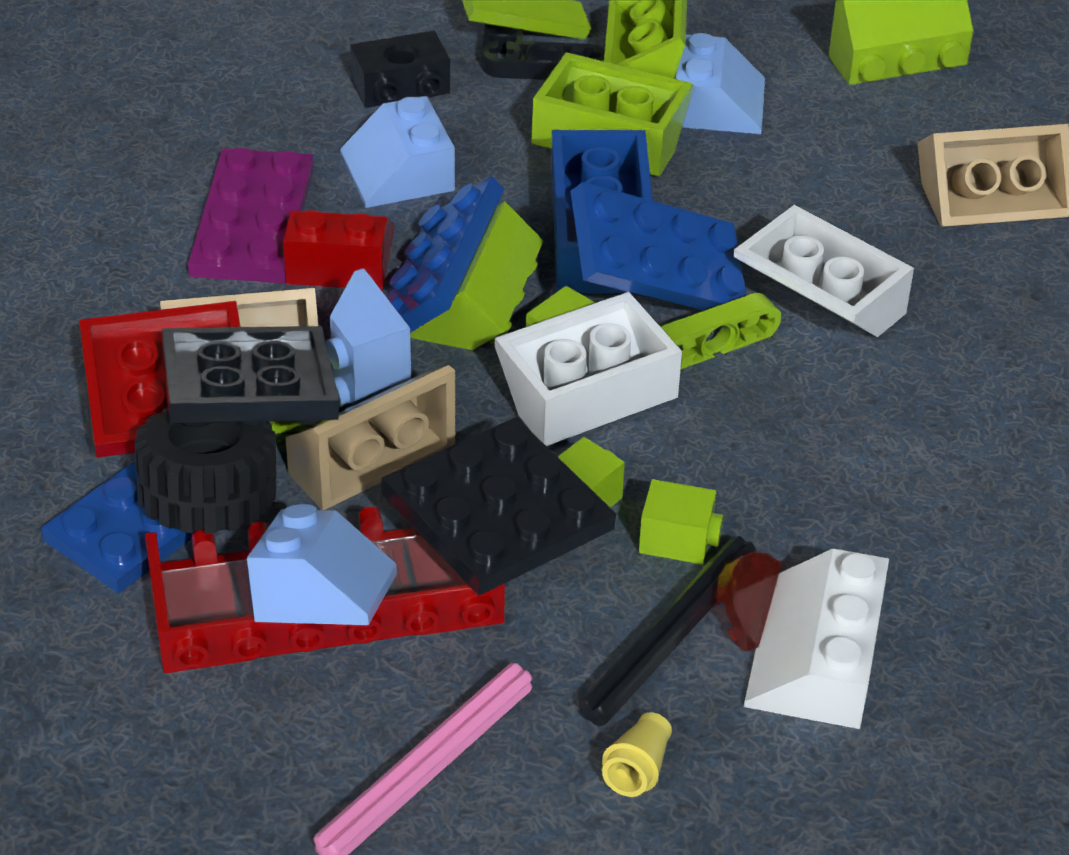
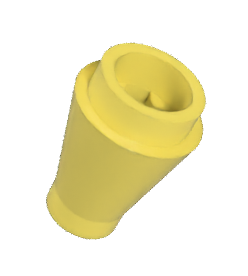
[602,712,672,797]

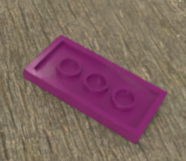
[188,148,314,283]

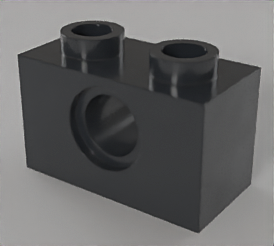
[350,30,450,108]

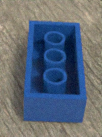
[550,130,653,294]

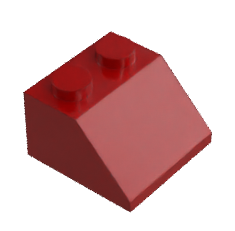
[283,210,395,290]

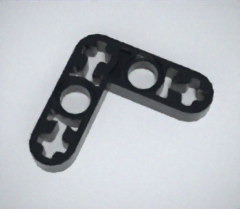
[482,24,605,80]

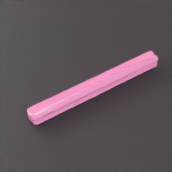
[314,663,532,855]

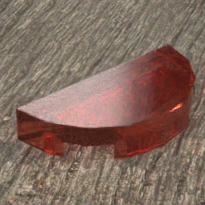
[717,551,782,652]

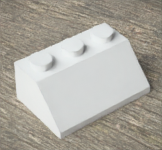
[734,205,914,337]
[495,292,682,446]
[744,549,889,729]

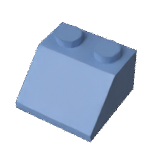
[676,33,765,134]
[340,96,455,208]
[326,268,411,409]
[247,504,397,625]

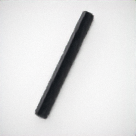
[580,536,756,726]

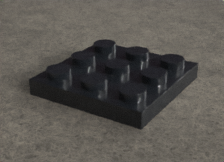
[162,326,339,427]
[381,417,617,596]

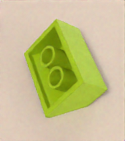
[604,0,687,79]
[828,0,973,85]
[531,52,694,177]
[410,201,544,350]

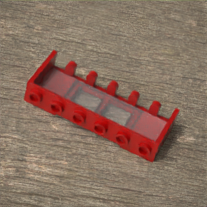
[145,507,505,674]

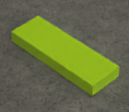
[462,0,591,39]

